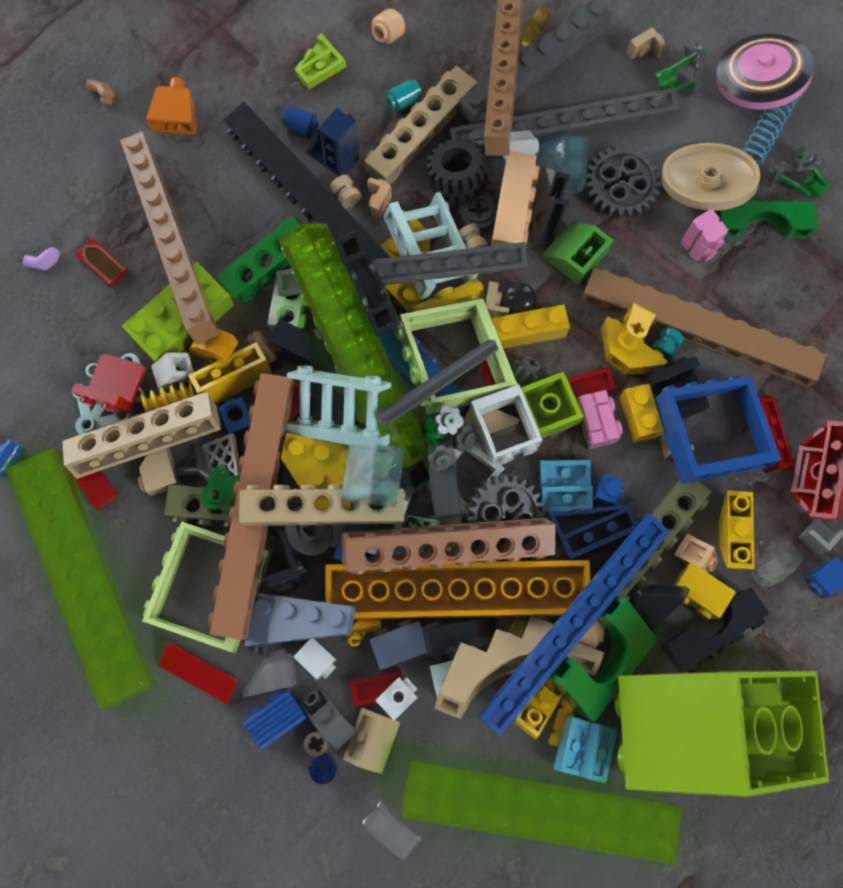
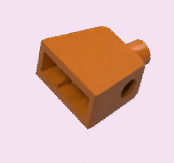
[146,77,196,134]

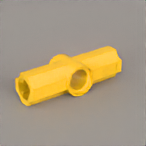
[412,279,486,312]

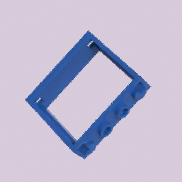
[654,375,781,484]

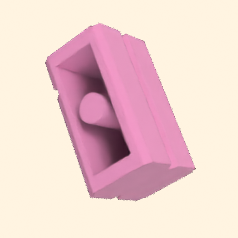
[681,210,728,262]
[576,390,622,449]

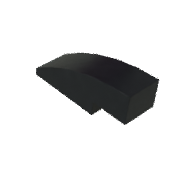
[532,165,570,246]
[422,617,498,657]

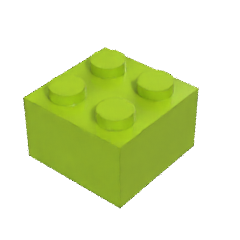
[521,372,584,438]

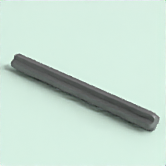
[377,340,499,426]

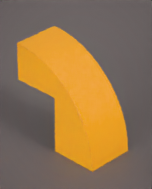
[189,329,238,364]

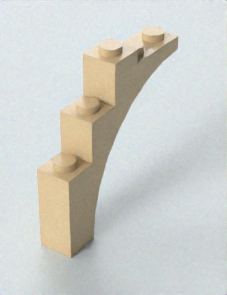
[435,616,604,719]

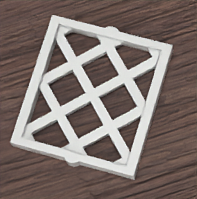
[202,433,241,476]

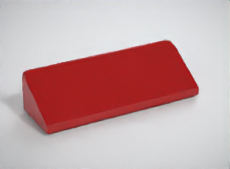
[759,397,795,473]
[158,642,240,704]

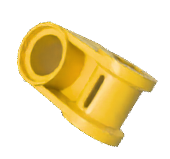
[617,302,656,351]

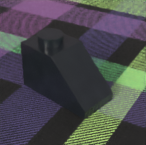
[629,585,690,631]

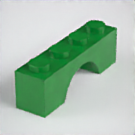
[715,199,818,239]

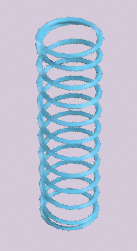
[742,96,800,166]

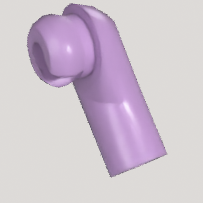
[23,247,60,271]

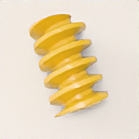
[141,379,197,412]

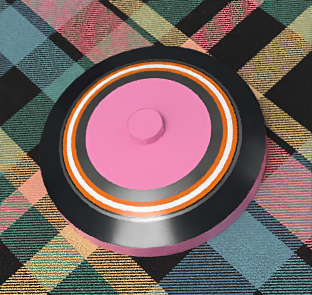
[716,34,814,109]

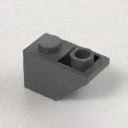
[299,685,357,750]

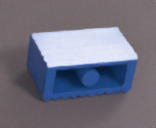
[243,689,308,750]

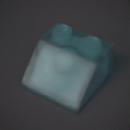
[535,135,589,194]
[341,445,404,507]

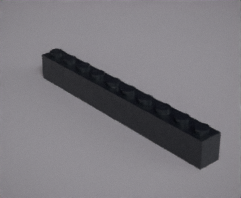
[223,101,391,286]

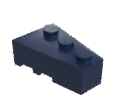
[306,108,359,176]
[544,505,639,561]

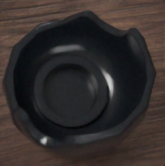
[501,282,537,315]

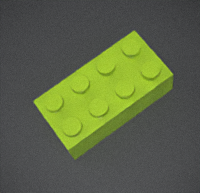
[122,262,234,363]

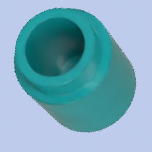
[386,80,422,112]

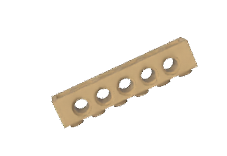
[364,66,477,185]
[63,392,221,479]
[239,484,404,526]

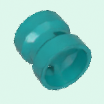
[651,327,684,361]

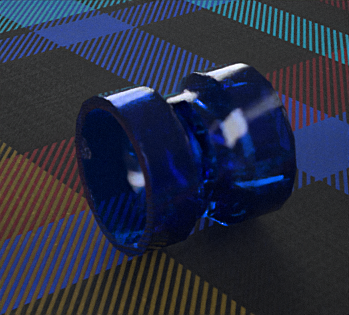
[309,755,338,784]

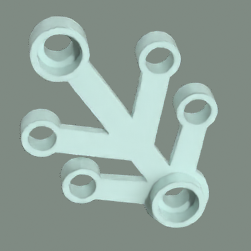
[72,353,145,435]

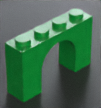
[548,596,658,722]

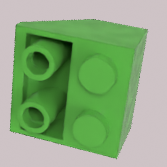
[542,221,614,286]

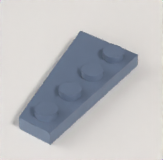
[244,593,355,647]

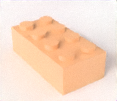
[491,151,540,246]

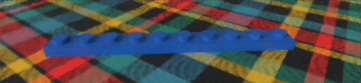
[477,514,669,736]

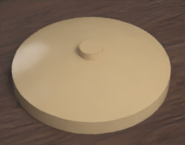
[661,143,760,211]

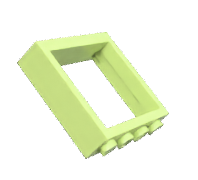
[395,299,517,414]
[142,521,272,653]

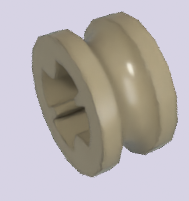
[304,731,329,757]

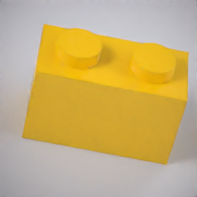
[619,384,664,444]
[672,562,736,620]

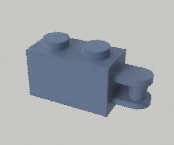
[369,618,442,670]

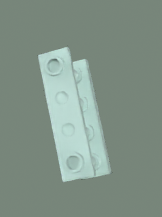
[383,192,478,299]
[287,366,391,450]

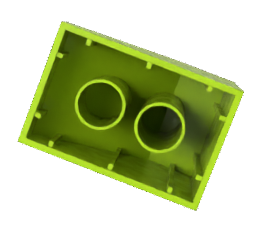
[614,671,829,796]

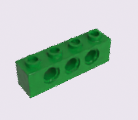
[217,216,317,302]

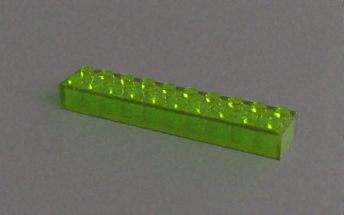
[278,223,428,476]
[5,447,158,710]
[401,758,682,865]

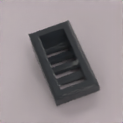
[398,460,430,496]

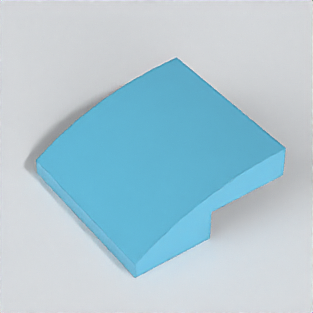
[539,459,593,512]
[553,715,618,783]

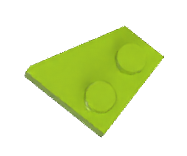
[295,33,347,90]

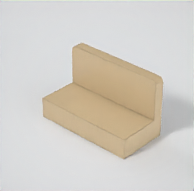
[343,708,400,774]

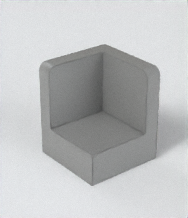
[798,519,843,555]

